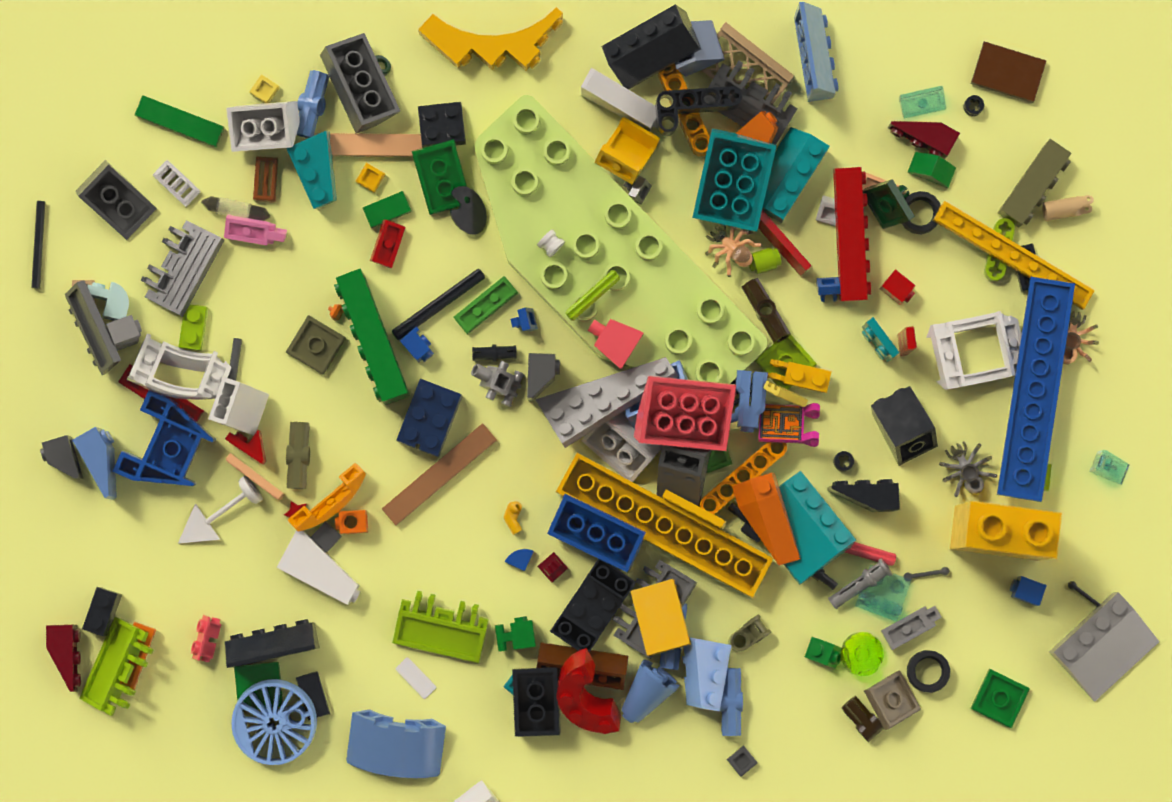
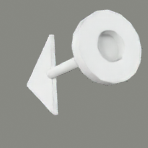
[178,475,263,544]

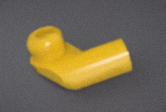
[504,501,523,535]

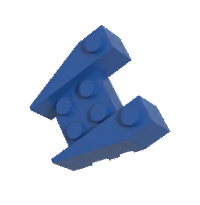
[112,390,216,486]

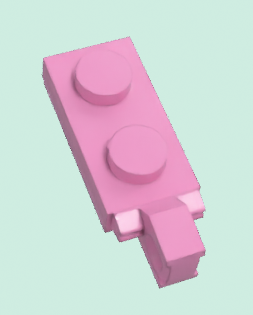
[224,215,287,246]

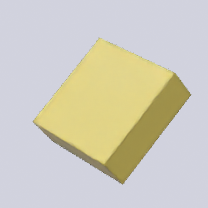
[249,74,280,103]

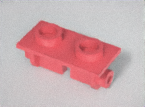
[191,615,222,663]

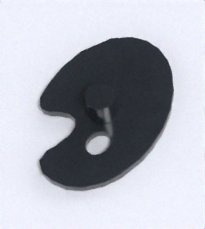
[450,186,487,235]

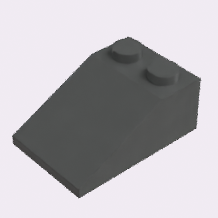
[75,159,157,240]

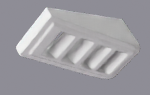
[152,160,201,207]

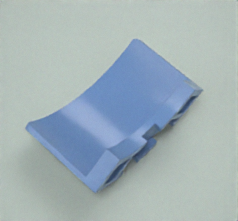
[346,709,446,778]

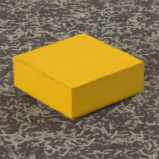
[355,163,386,193]

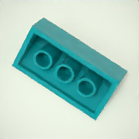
[762,127,830,224]

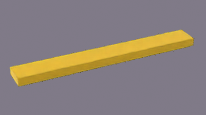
[932,201,1095,310]

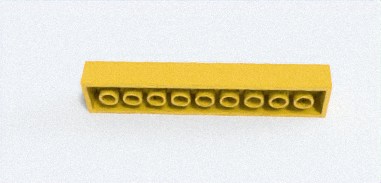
[556,453,774,598]

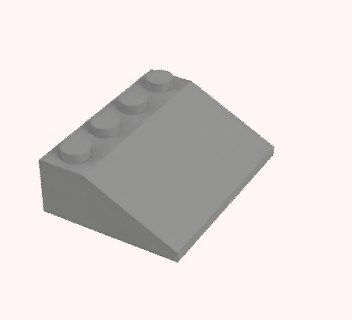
[1049,592,1159,702]

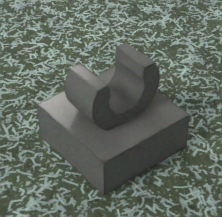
[623,176,652,205]

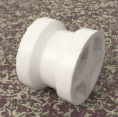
[537,229,565,258]

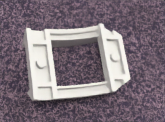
[926,311,1021,390]
[127,333,231,400]

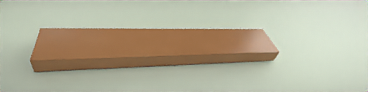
[382,423,497,526]

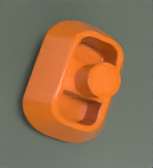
[328,304,344,321]

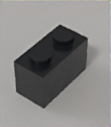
[82,587,122,636]

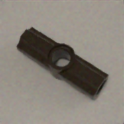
[741,278,791,344]

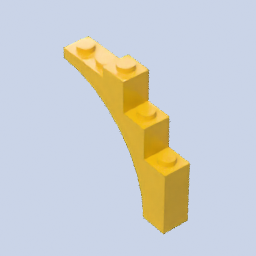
[418,7,563,71]

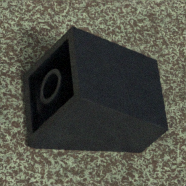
[871,386,938,466]

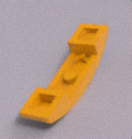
[288,463,366,531]

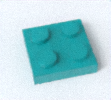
[862,317,900,362]

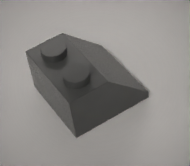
[527,353,560,401]

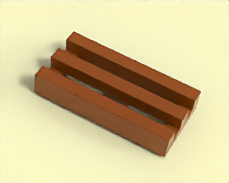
[253,156,279,202]

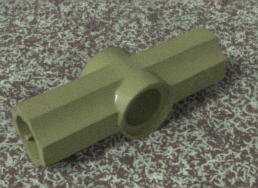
[286,422,310,489]

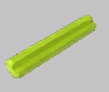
[565,270,620,321]

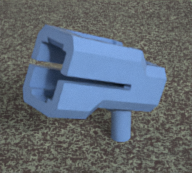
[731,370,768,433]

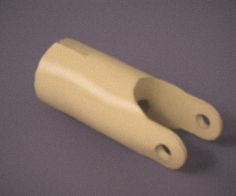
[1042,195,1094,221]

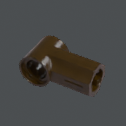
[841,696,884,742]

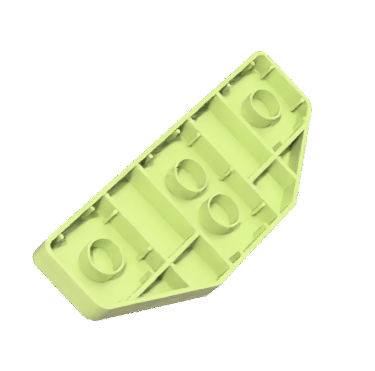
[475,95,767,384]

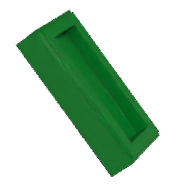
[362,191,412,229]

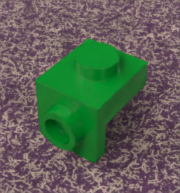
[804,636,843,669]

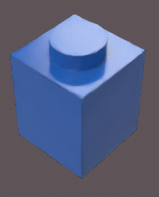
[1009,576,1047,606]

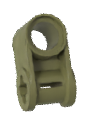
[728,614,771,652]

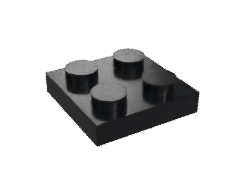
[418,102,466,148]

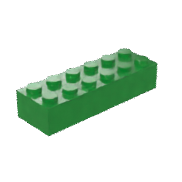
[334,268,410,405]

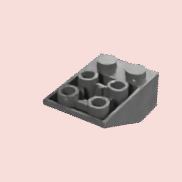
[657,445,711,507]

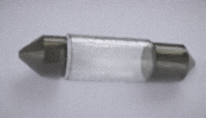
[201,196,270,221]

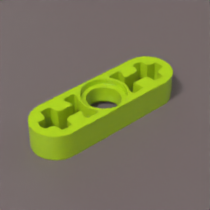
[984,218,1015,282]

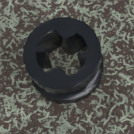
[963,95,984,116]
[833,451,854,471]

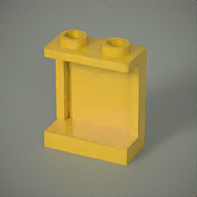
[594,117,660,185]

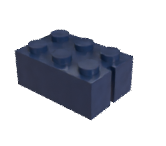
[396,378,463,458]

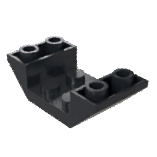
[550,559,636,652]

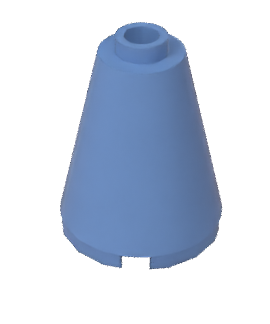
[621,660,679,723]

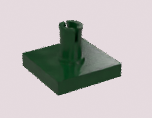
[863,179,915,229]

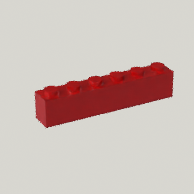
[833,167,871,301]

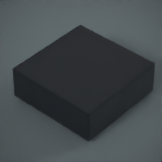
[740,523,761,543]

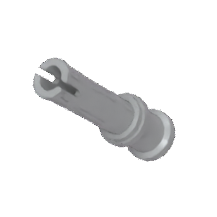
[828,558,892,609]

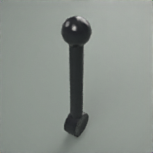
[1068,581,1101,607]

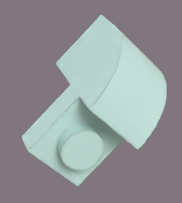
[87,282,129,321]

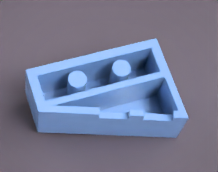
[682,637,732,711]

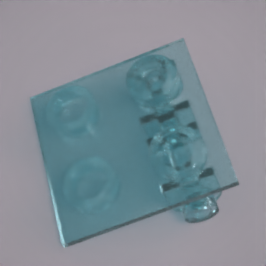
[855,565,912,622]

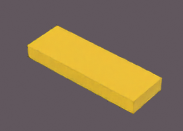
[662,490,726,529]

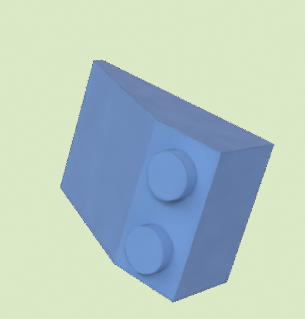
[72,427,117,500]

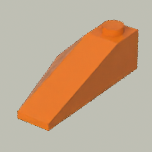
[732,473,800,565]

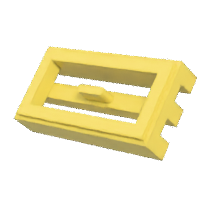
[763,381,808,407]

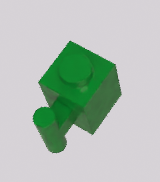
[495,616,536,652]

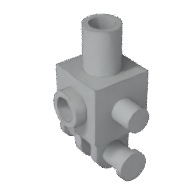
[471,361,525,407]

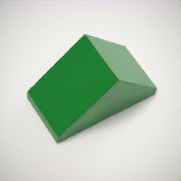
[907,152,956,188]

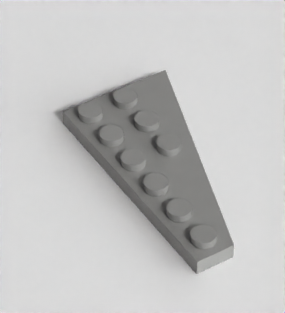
[535,357,678,448]

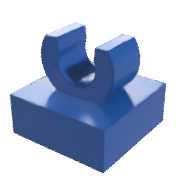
[816,277,841,302]
[510,307,538,332]

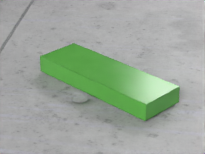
[453,276,518,335]

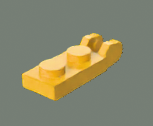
[767,359,832,393]

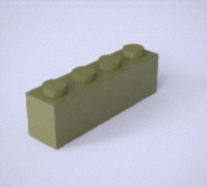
[997,138,1072,228]

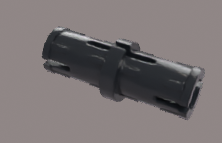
[472,344,517,362]

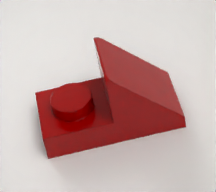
[225,430,266,465]

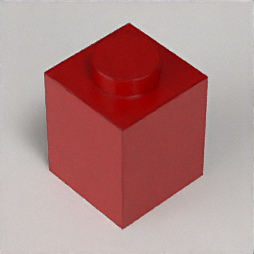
[879,269,916,305]

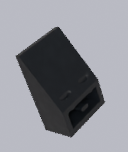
[827,479,900,512]

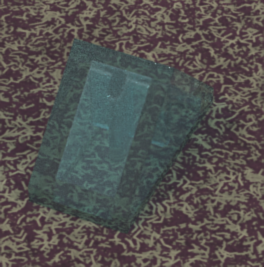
[1089,449,1130,485]

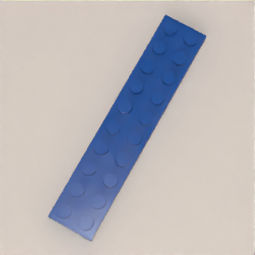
[997,277,1075,502]

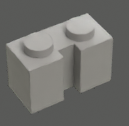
[106,315,142,351]

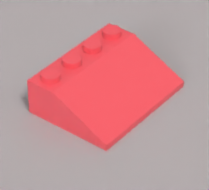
[634,376,736,451]

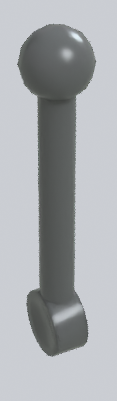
[903,567,950,581]

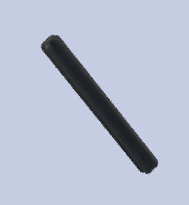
[392,269,485,340]

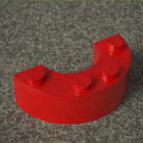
[557,648,621,734]

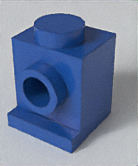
[400,326,434,363]

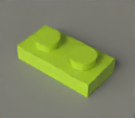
[179,305,208,351]

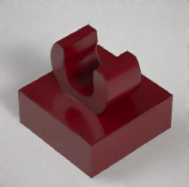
[537,552,568,583]

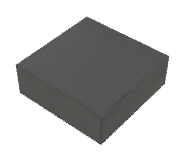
[310,521,342,552]
[726,745,758,777]

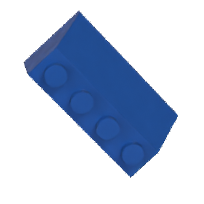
[547,494,646,572]

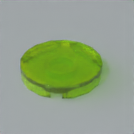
[841,632,884,676]

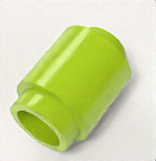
[749,247,782,274]

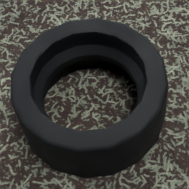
[901,191,941,235]
[907,650,950,693]

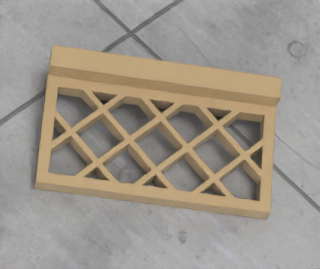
[701,22,795,104]

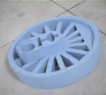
[231,679,317,765]

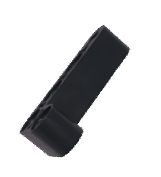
[655,86,743,136]

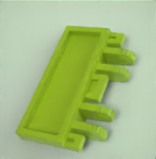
[392,591,489,663]
[79,616,154,716]

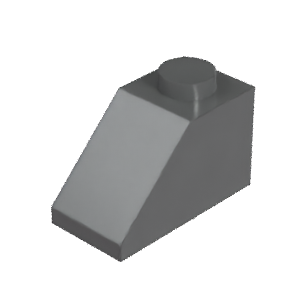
[40,435,83,480]

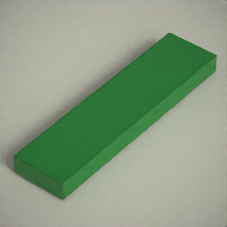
[134,95,225,148]

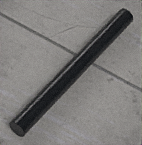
[31,201,45,289]

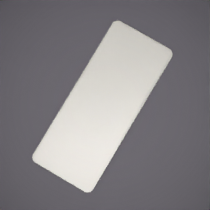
[395,657,436,699]

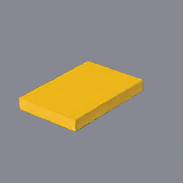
[631,579,691,656]

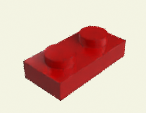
[370,219,406,268]

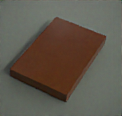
[970,41,1047,103]

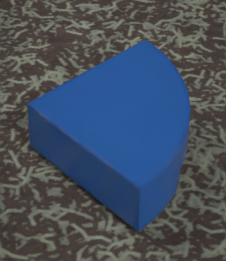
[505,549,534,571]

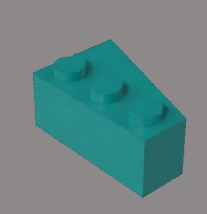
[286,130,337,209]

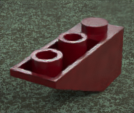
[888,121,960,159]
[46,624,81,692]

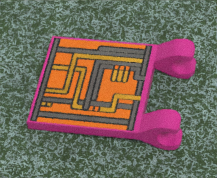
[759,403,820,447]

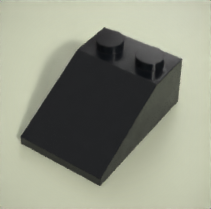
[512,667,561,737]

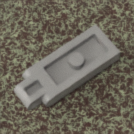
[881,606,942,650]

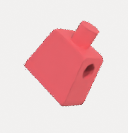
[588,319,644,369]

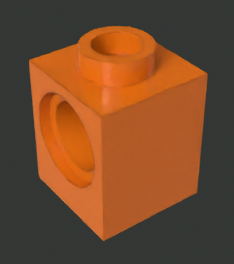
[335,510,368,534]

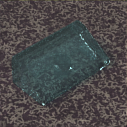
[899,86,946,119]

